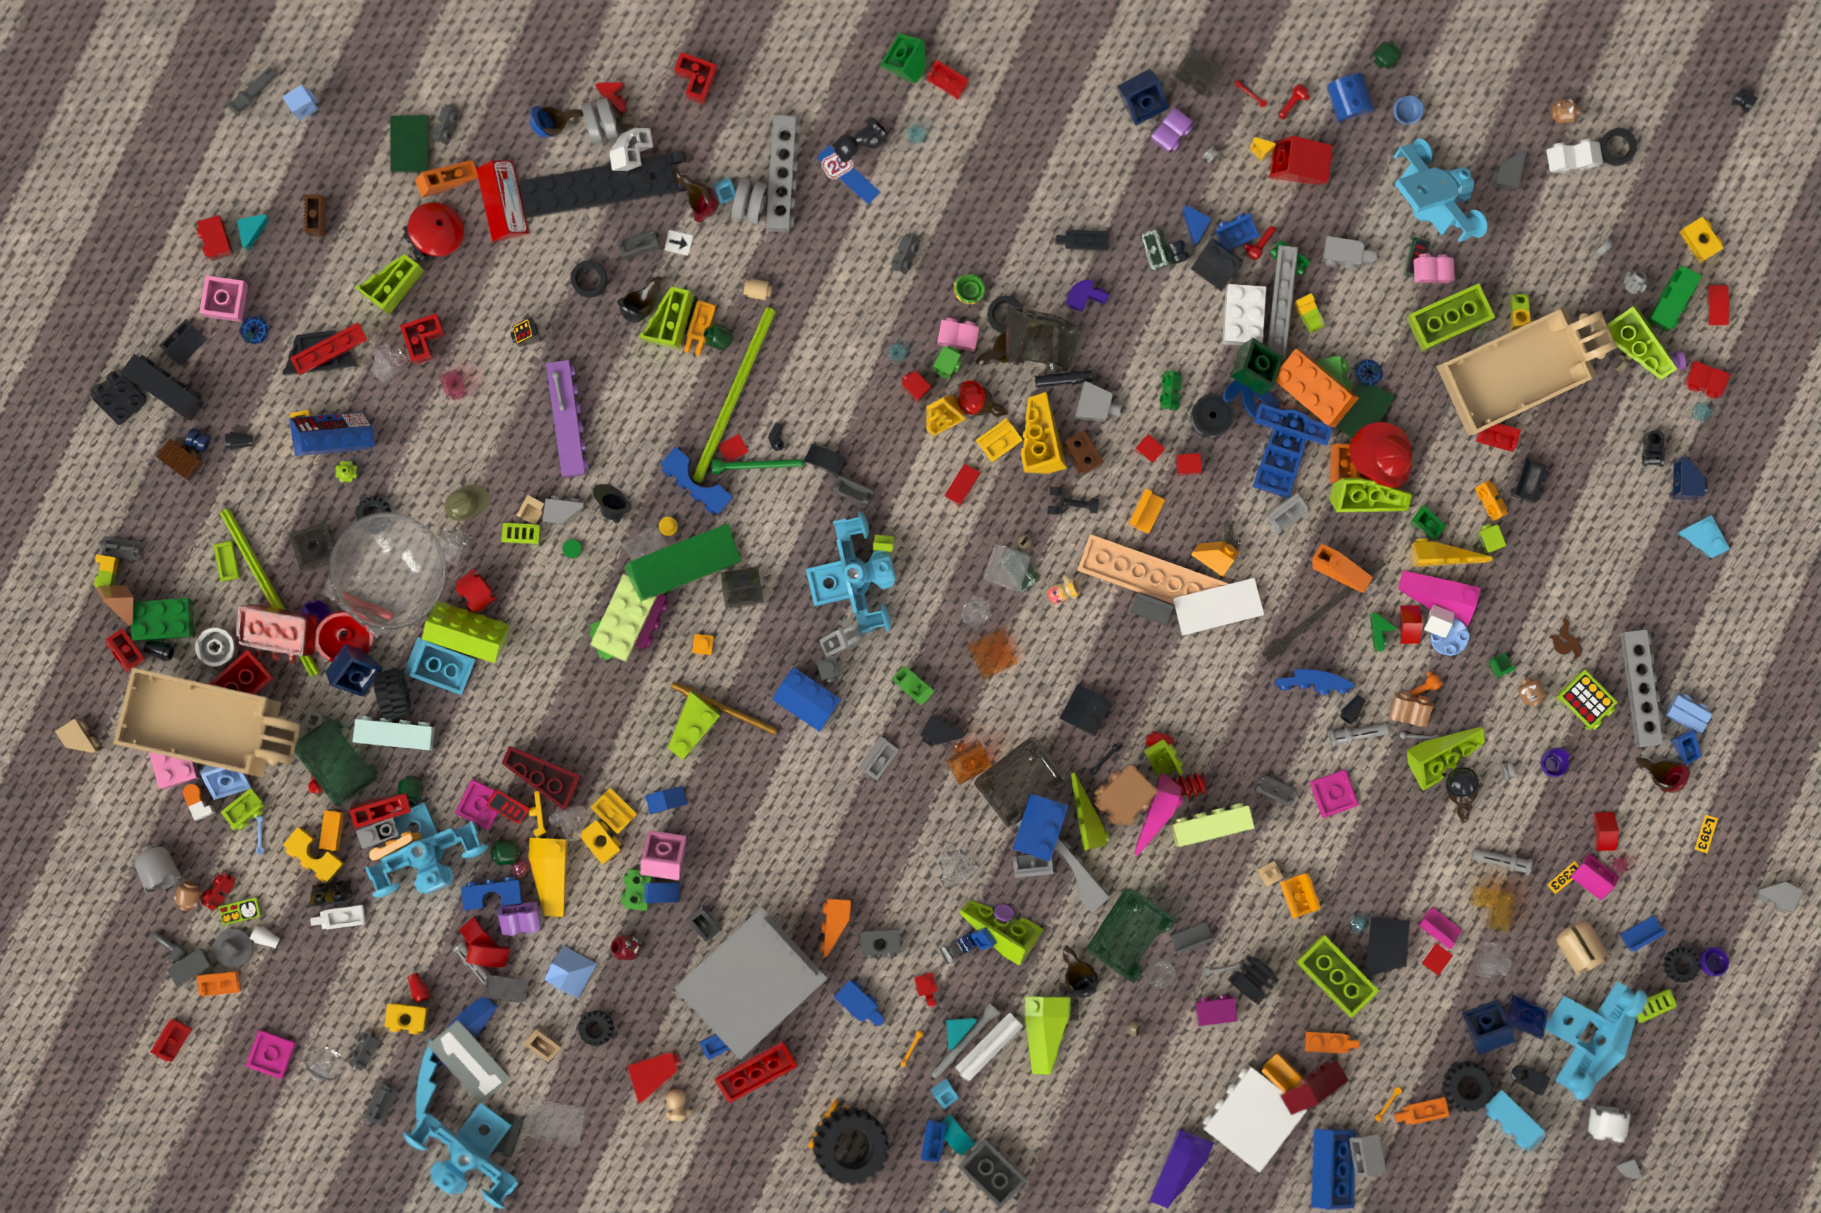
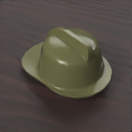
[444,484,489,521]

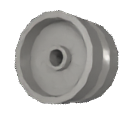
[581,97,619,145]
[731,178,768,225]

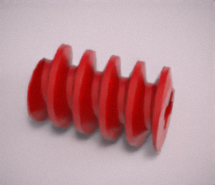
[1171,772,1206,801]

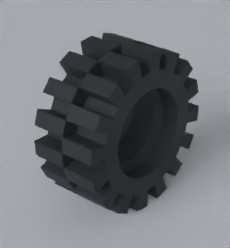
[355,496,392,531]
[1663,947,1701,983]
[578,1011,614,1046]

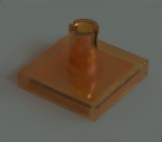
[967,629,1018,680]
[946,741,992,785]

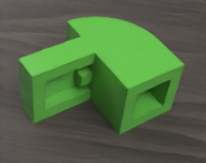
[891,665,934,705]

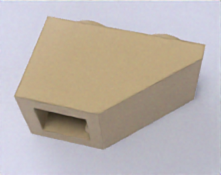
[55,718,99,753]

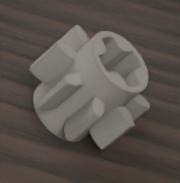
[1623,270,1649,294]

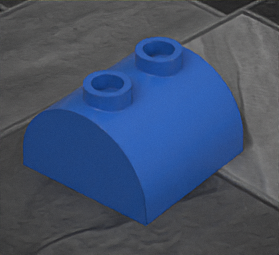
[1326,73,1375,122]

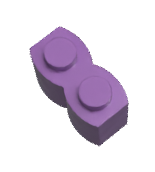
[1151,107,1193,153]
[498,902,541,936]

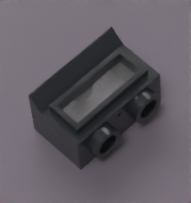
[1511,458,1549,503]

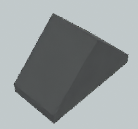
[686,907,721,942]

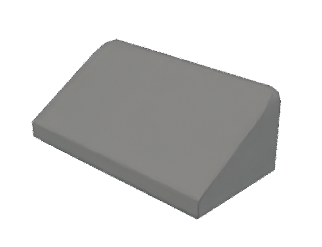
[859,736,900,780]

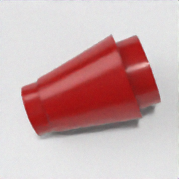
[407,973,430,1003]

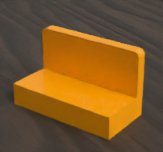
[1128,488,1165,534]
[319,810,344,851]
[1262,1052,1303,1092]

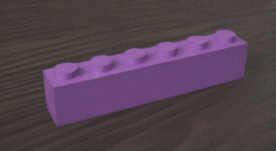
[546,360,589,478]

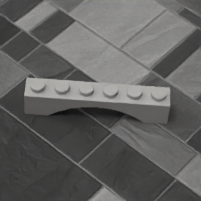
[1016,819,1109,913]

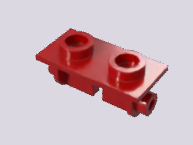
[201,870,236,911]

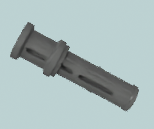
[226,67,277,117]

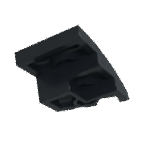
[1366,918,1410,979]

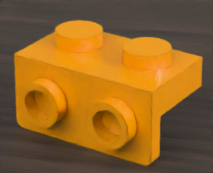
[1280,873,1321,919]

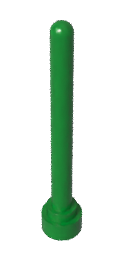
[712,459,804,474]

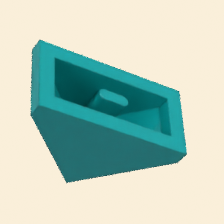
[237,214,270,251]
[946,1018,977,1051]
[941,1114,975,1156]

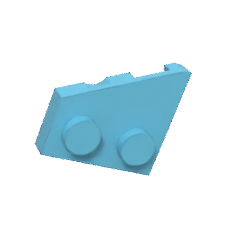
[1678,515,1730,558]

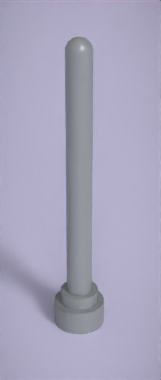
[932,1003,1001,1078]

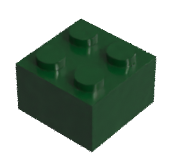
[1230,338,1284,395]

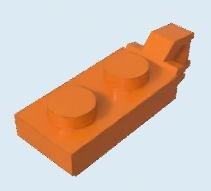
[1305,1032,1360,1053]
[1393,1097,1450,1125]

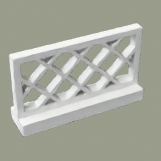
[955,1012,1023,1081]

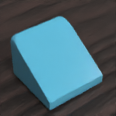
[712,177,736,204]
[931,1079,960,1109]

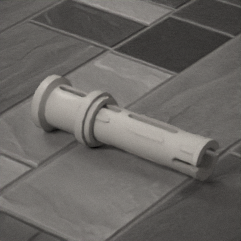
[1328,723,1388,747]
[1472,848,1533,875]
[452,940,491,986]

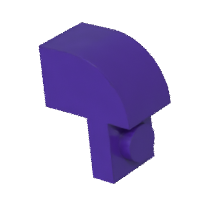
[1065,280,1109,312]

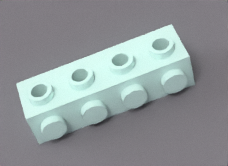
[353,716,435,751]

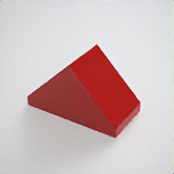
[1400,605,1423,644]
[1594,812,1619,851]
[459,917,499,947]

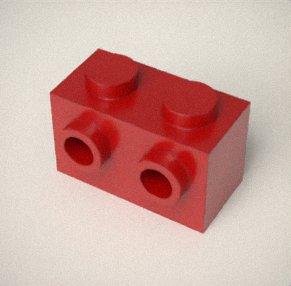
[196,215,234,261]

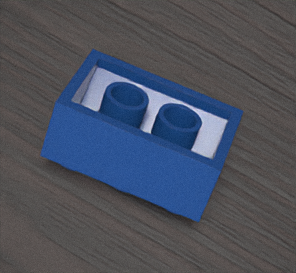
[772,667,841,732]
[1012,794,1068,861]

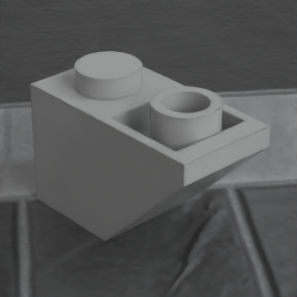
[543,496,585,525]
[356,817,399,849]
[1753,882,1803,913]

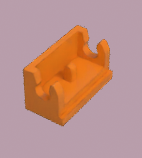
[197,971,241,996]

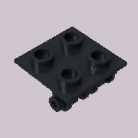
[309,880,353,907]

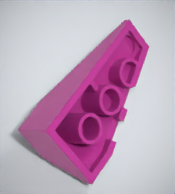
[1398,571,1481,627]
[1134,773,1183,856]

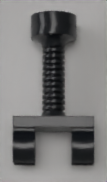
[1047,487,1099,516]

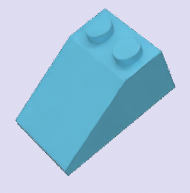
[404,637,476,695]

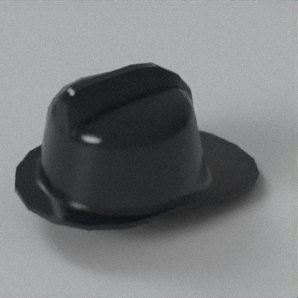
[593,484,631,523]

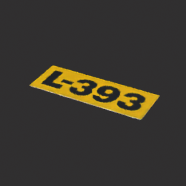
[1695,815,1718,853]
[1547,861,1579,894]

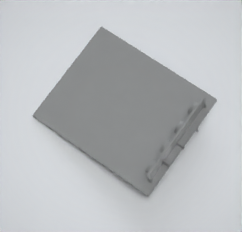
[674,907,827,1060]

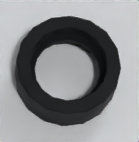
[1600,128,1637,166]
[570,260,608,298]
[987,295,1024,333]

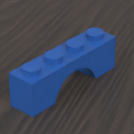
[660,447,734,516]

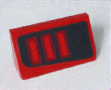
[486,789,530,824]

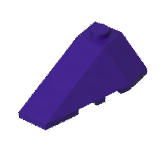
[1149,1128,1214,1208]

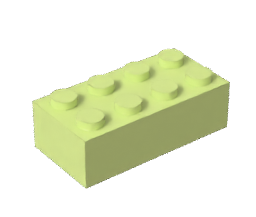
[590,574,657,662]
[1171,803,1254,847]

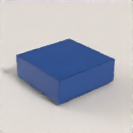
[970,927,997,950]

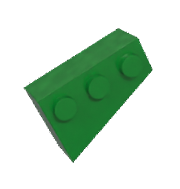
[1647,265,1702,332]

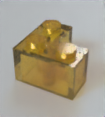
[1470,886,1516,932]

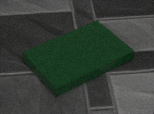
[390,115,429,173]
[1335,377,1395,439]

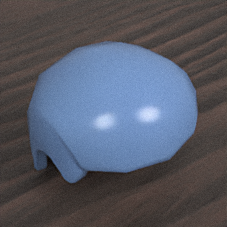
[1393,96,1424,124]

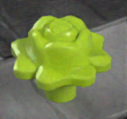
[335,461,357,483]

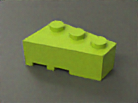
[355,254,425,315]
[639,286,695,350]
[668,689,720,760]

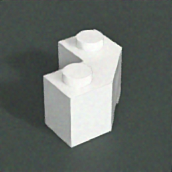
[609,128,653,171]
[1547,139,1603,173]

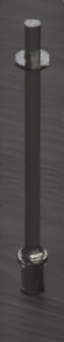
[1261,559,1386,662]

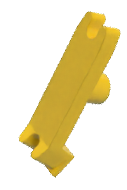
[529,791,547,838]

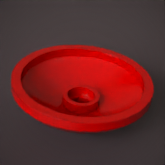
[407,202,464,257]
[315,611,373,662]

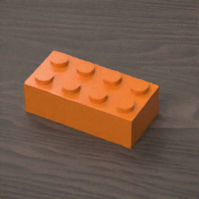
[1276,348,1359,428]

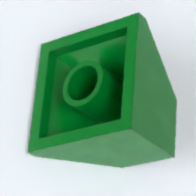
[880,33,926,84]

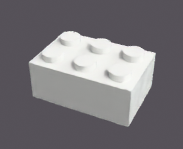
[1222,284,1266,345]

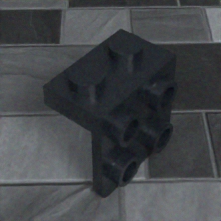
[90,369,146,425]

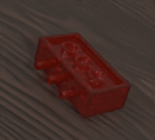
[236,604,317,664]

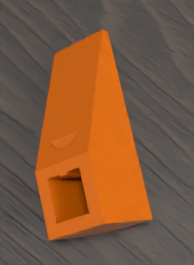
[1312,544,1373,593]
[820,899,851,957]

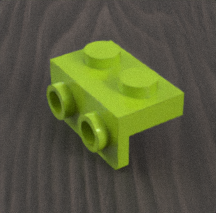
[1144,739,1183,778]
[221,788,266,831]

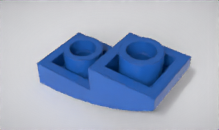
[644,883,679,903]

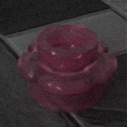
[1611,857,1629,875]
[510,862,529,877]

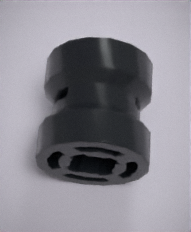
[1731,87,1758,114]
[1166,240,1190,265]

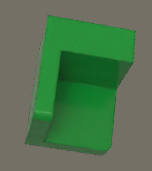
[1487,653,1516,678]

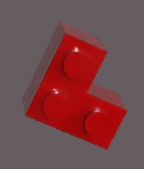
[674,52,718,105]
[400,313,445,365]

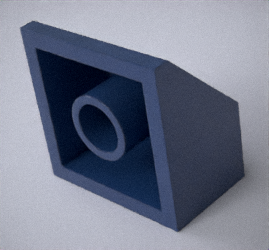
[1116,69,1169,126]
[1673,457,1708,500]
[325,643,383,697]
[1462,1000,1515,1055]

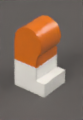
[183,784,216,821]

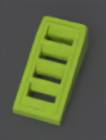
[501,523,541,545]
[1636,989,1677,1023]

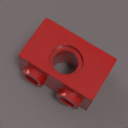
[105,628,145,674]

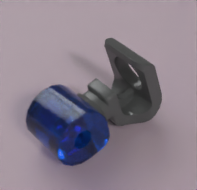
[939,932,977,964]

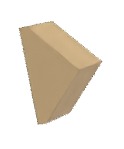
[523,1028,561,1062]

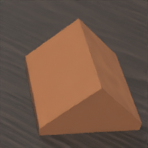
[96,585,133,626]

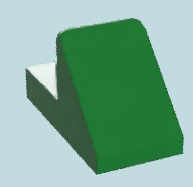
[1410,505,1446,541]
[1370,613,1397,652]

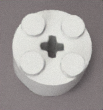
[195,628,239,668]
[1588,1106,1630,1142]

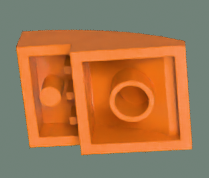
[1330,444,1375,483]

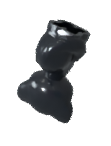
[832,116,889,162]

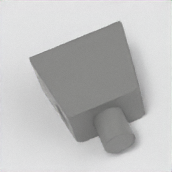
[1074,381,1122,422]

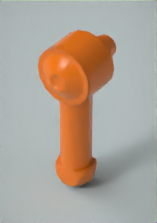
[1407,671,1443,697]

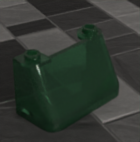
[294,717,379,807]
[1087,888,1176,983]

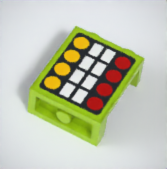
[1555,670,1618,730]

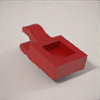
[914,972,938,1008]

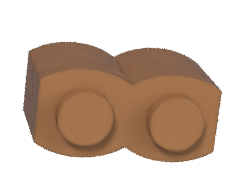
[1389,691,1433,727]

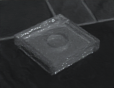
[983,543,1032,592]

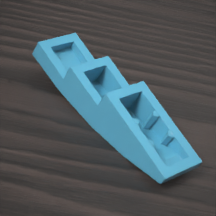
[416,1039,439,1120]

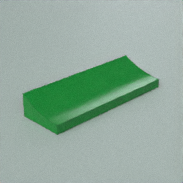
[624,523,742,602]

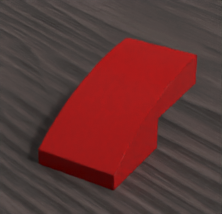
[1707,285,1729,326]
[465,943,510,967]

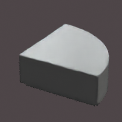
[1615,1158,1642,1179]

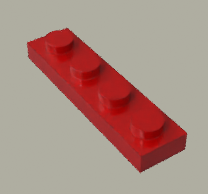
[290,323,368,376]

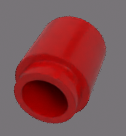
[1145,731,1175,748]

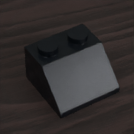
[1191,238,1243,291]
[1059,685,1112,736]

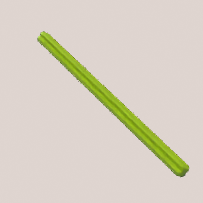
[692,307,775,483]
[220,508,320,677]

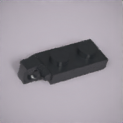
[1055,230,1109,251]

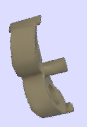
[1615,354,1632,373]

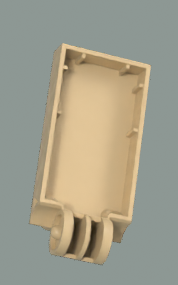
[1436,306,1618,436]
[113,668,300,778]

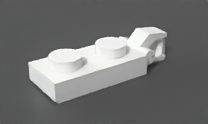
[310,905,366,929]

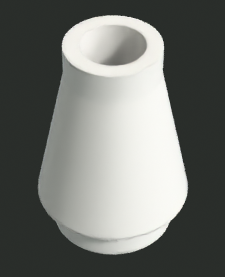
[250,925,280,948]

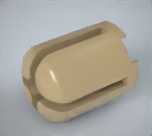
[1557,921,1611,977]

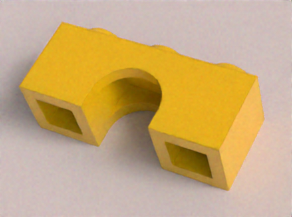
[283,827,345,882]

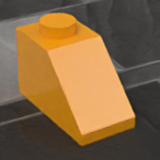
[1191,541,1239,576]

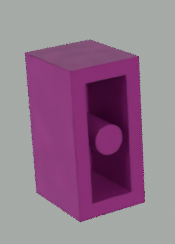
[1194,994,1238,1026]

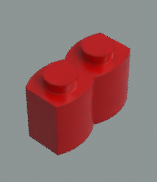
[1684,361,1730,399]

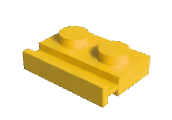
[976,418,1023,463]
[590,788,637,835]

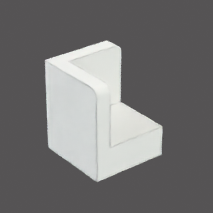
[1424,605,1455,638]

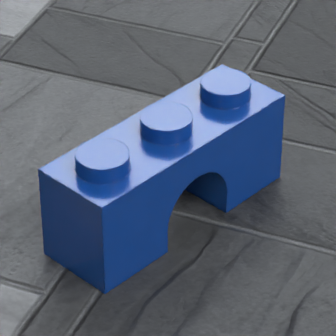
[461,877,523,910]

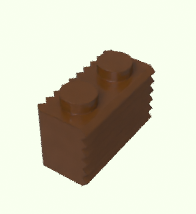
[303,194,326,237]
[156,438,203,481]

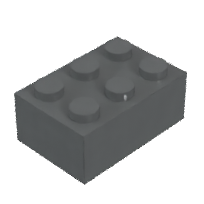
[958,1138,1028,1209]

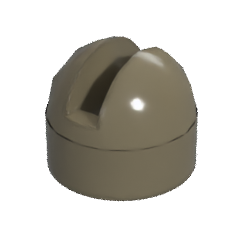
[619,114,635,130]
[1017,534,1032,549]
[1126,1020,1142,1037]

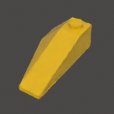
[1021,392,1067,474]
[926,395,966,436]
[1411,538,1493,567]
[528,838,568,917]

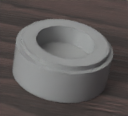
[1594,238,1613,256]

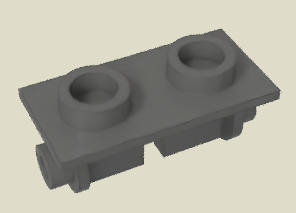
[432,104,461,146]
[891,234,920,275]
[832,475,874,506]
[100,536,143,561]
[348,1029,381,1071]
[364,1082,398,1125]

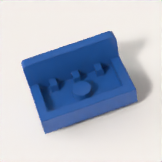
[1215,213,1260,250]

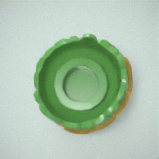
[954,274,985,304]

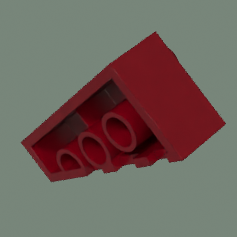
[501,746,582,811]

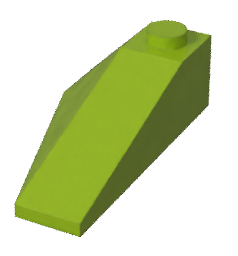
[1329,478,1412,512]

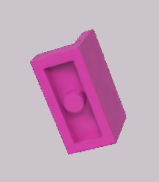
[1571,853,1619,900]
[1417,907,1462,949]

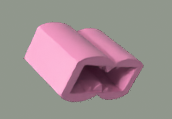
[1414,254,1455,283]
[937,318,979,352]

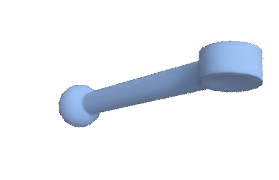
[256,814,264,855]

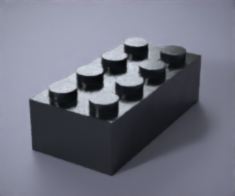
[121,354,204,421]

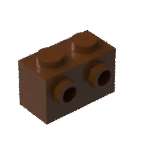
[1063,430,1104,476]

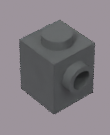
[817,657,841,683]

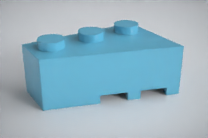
[1485,1090,1546,1153]

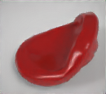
[1349,422,1412,488]

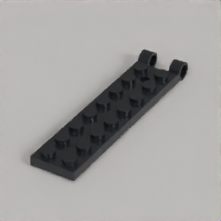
[519,151,688,219]

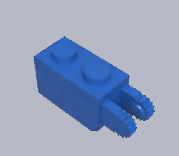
[834,980,884,1026]

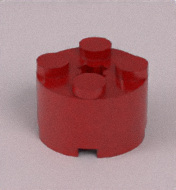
[455,568,497,613]

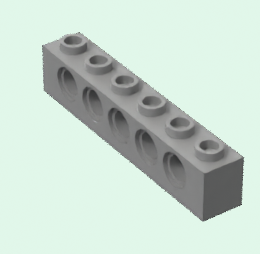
[766,115,800,232]
[1620,630,1665,748]

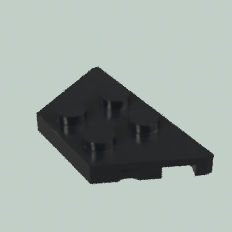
[283,330,357,376]

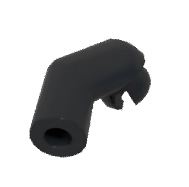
[768,422,784,451]

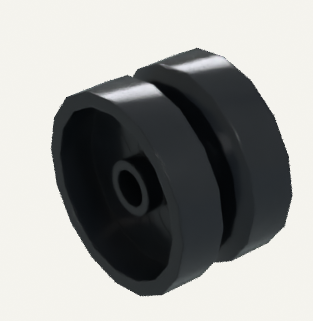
[1190,393,1234,439]

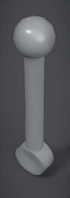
[552,371,564,411]
[1400,732,1440,740]
[1203,962,1243,976]

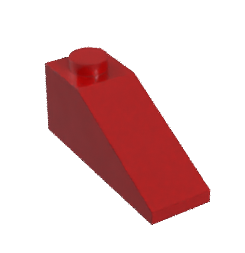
[349,793,411,828]

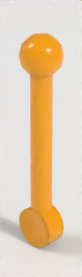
[900,1030,923,1067]
[1375,1087,1402,1122]

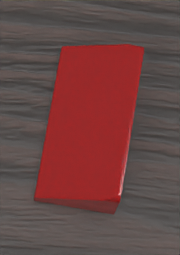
[944,464,981,506]

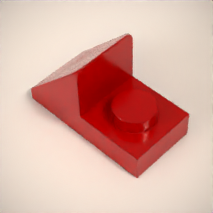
[594,82,628,115]

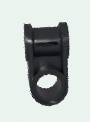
[1642,430,1665,467]
[1511,1065,1551,1096]

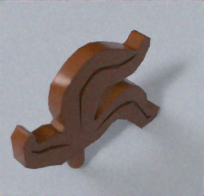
[1549,619,1581,659]

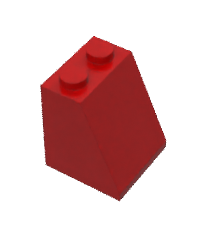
[1269,136,1333,185]
[627,1050,682,1104]

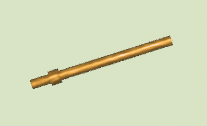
[670,681,778,735]

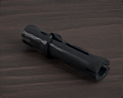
[1035,370,1093,388]

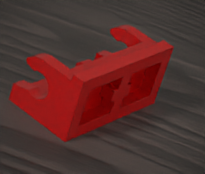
[926,60,969,100]
[1476,423,1521,452]
[150,1018,192,1062]

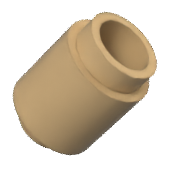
[744,279,772,301]

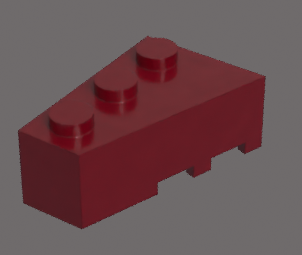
[1280,1060,1349,1116]

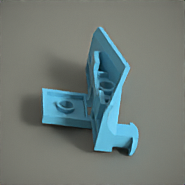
[1544,982,1647,1100]

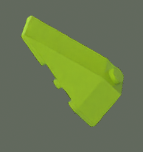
[1607,304,1678,380]
[1407,727,1485,791]
[1070,773,1110,850]
[959,900,1044,966]
[1025,996,1070,1075]

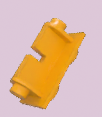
[1475,480,1508,521]

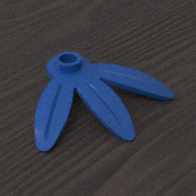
[1223,380,1281,417]

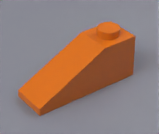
[415,160,478,198]

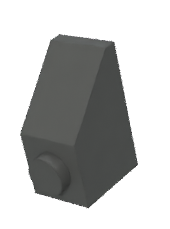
[1491,150,1527,191]

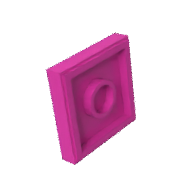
[1309,769,1359,818]
[455,779,498,831]
[246,1029,296,1079]

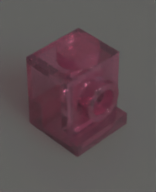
[439,369,466,401]

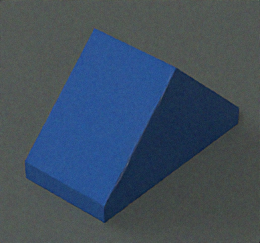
[1182,206,1211,246]
[1670,730,1702,765]
[645,786,688,814]

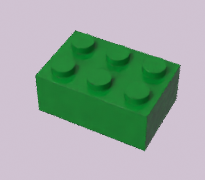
[131,598,195,642]

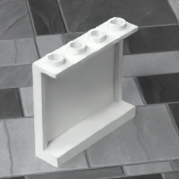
[1202,1066,1307,1173]

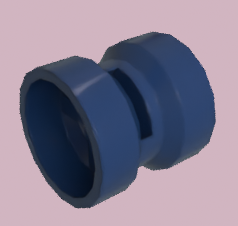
[185,427,211,453]

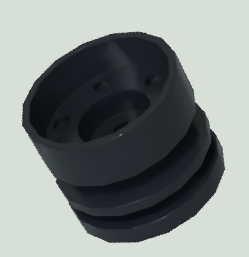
[1227,954,1279,1005]

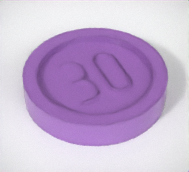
[994,904,1014,922]

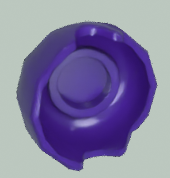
[301,600,331,628]
[1540,747,1570,778]
[1700,947,1729,977]

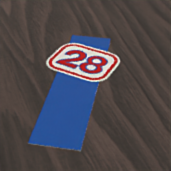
[817,145,880,205]

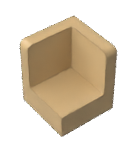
[517,495,545,525]

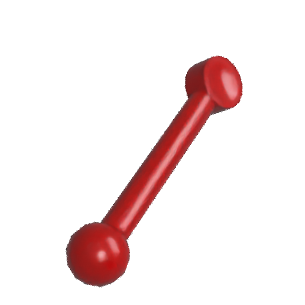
[1234,80,1267,108]

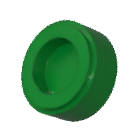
[562,539,582,559]

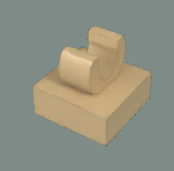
[1257,861,1283,887]

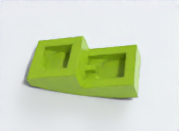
[873,535,894,552]

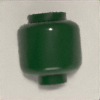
[1373,41,1401,69]
[703,323,733,350]
[397,775,423,805]
[491,839,520,866]

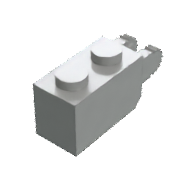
[1321,236,1378,270]
[819,624,863,658]

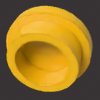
[659,517,678,536]

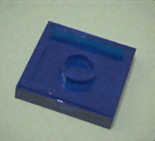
[1506,995,1548,1040]

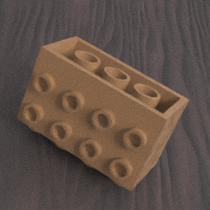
[1093,764,1158,826]

